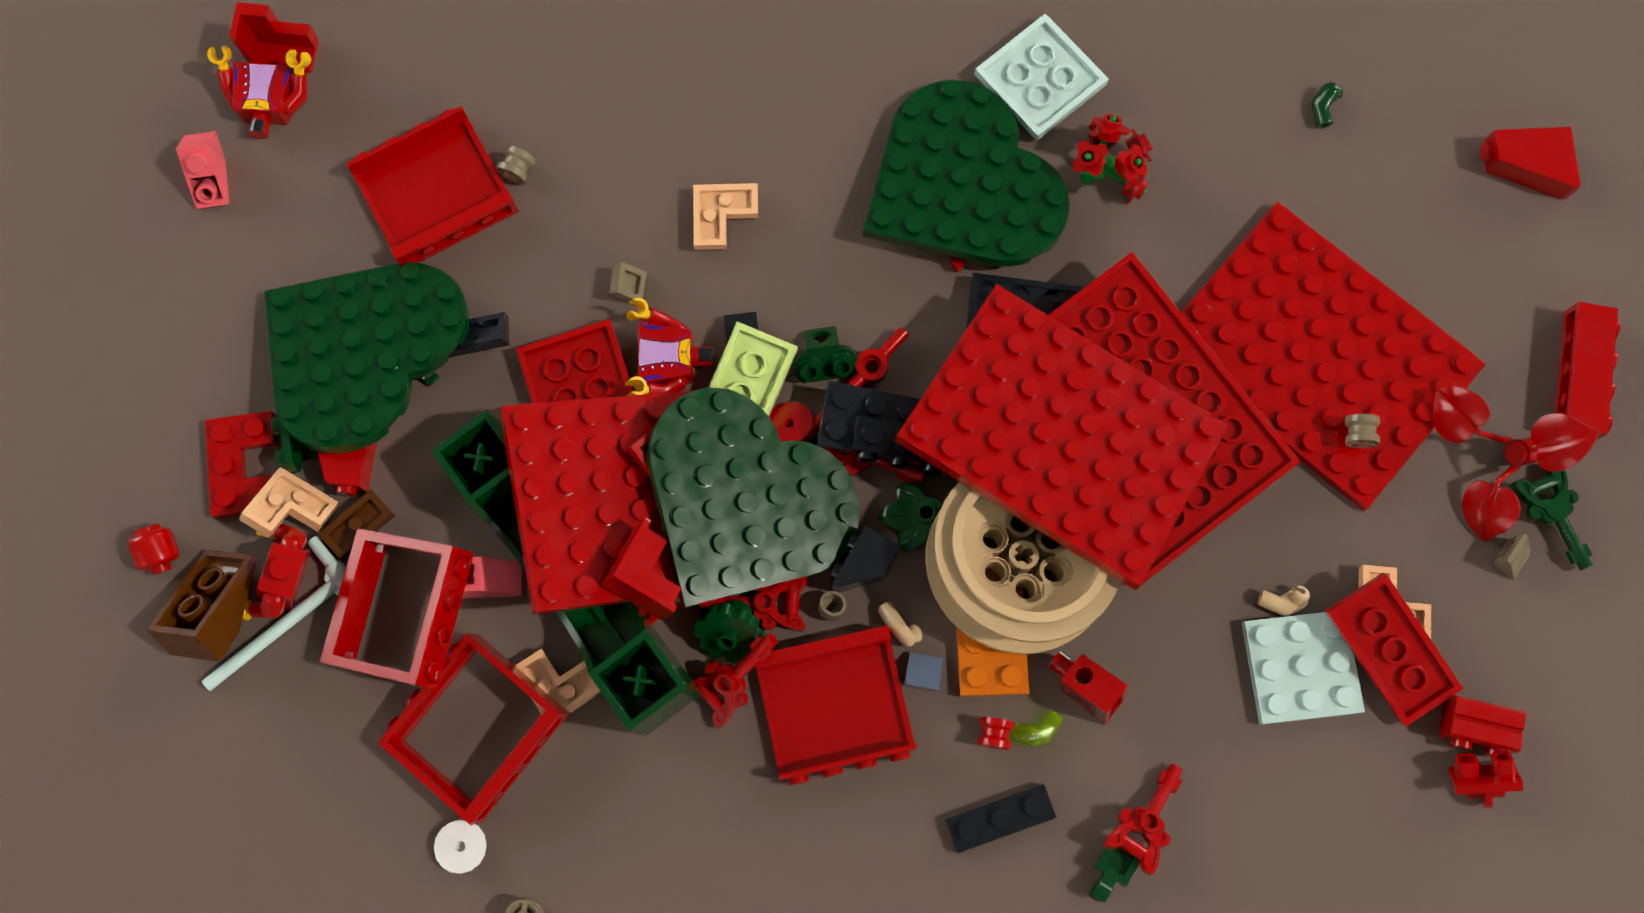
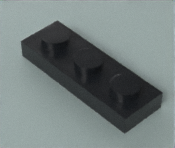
[945,784,1057,853]

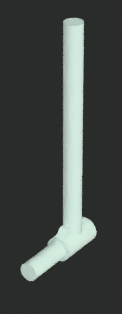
[202,536,346,691]

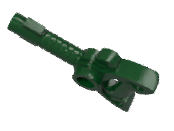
[1510,470,1593,571]

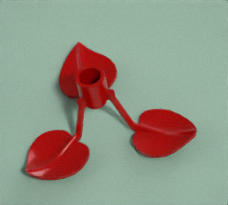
[1433,386,1599,541]

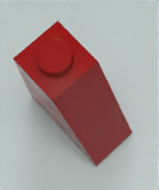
[1480,127,1581,199]
[318,442,377,497]

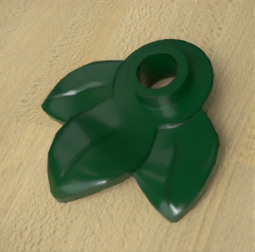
[878,484,943,551]

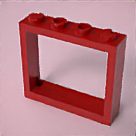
[320,528,474,690]
[378,633,570,825]

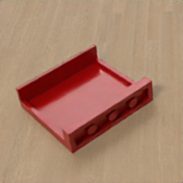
[346,106,519,266]
[755,625,917,786]

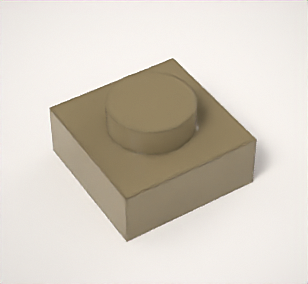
[609,261,647,302]

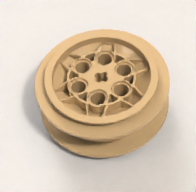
[926,481,1121,654]

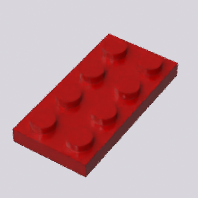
[1325,572,1464,727]

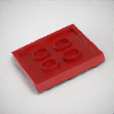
[516,318,634,403]

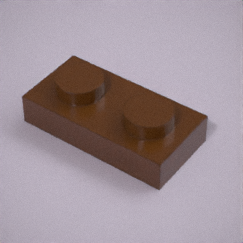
[318,489,395,561]

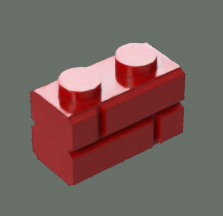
[1438,695,1526,757]

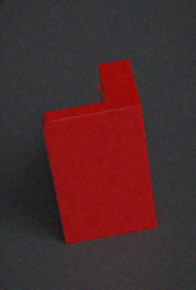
[229,2,319,73]
[602,516,682,620]

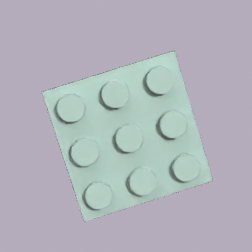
[974,13,1109,141]
[1241,612,1365,725]

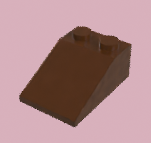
[146,550,257,662]

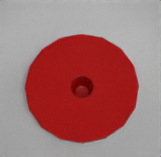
[769,402,814,442]

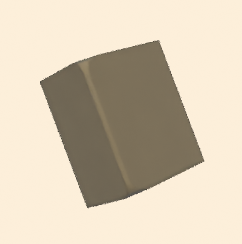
[1493,533,1531,579]

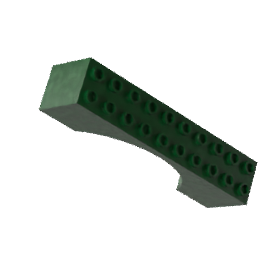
[431,409,702,736]

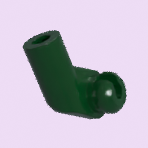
[1311,82,1343,129]

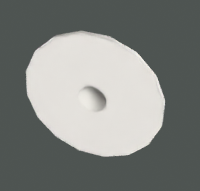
[434,820,487,874]

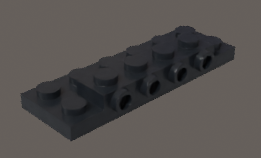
[816,380,957,480]

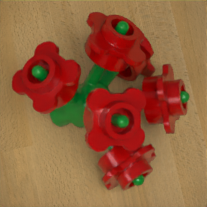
[1072,114,1153,204]

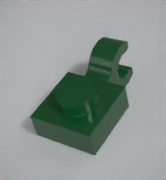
[1088,847,1140,902]

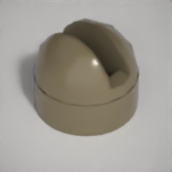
[818,591,847,621]

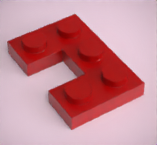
[205,411,278,519]

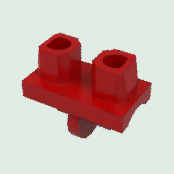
[1448,751,1523,808]

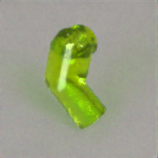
[1013,710,1064,747]

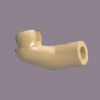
[1256,585,1310,616]
[878,602,923,647]

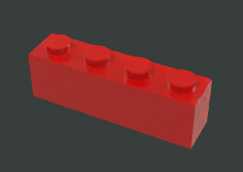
[1555,301,1621,440]

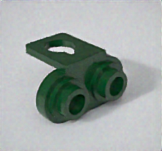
[792,326,858,383]
[271,416,319,474]

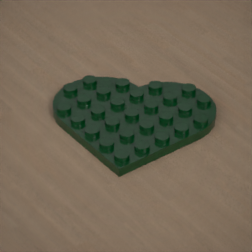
[863,80,1069,267]
[264,262,469,454]
[647,388,859,608]

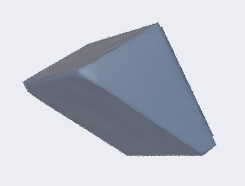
[904,652,943,692]

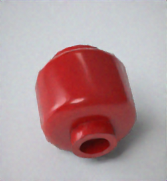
[127,523,180,576]

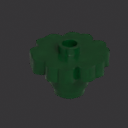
[694,599,765,663]

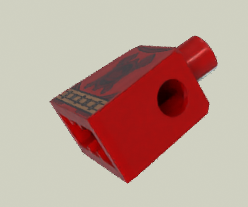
[1048,651,1128,725]

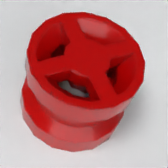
[976,716,1015,750]

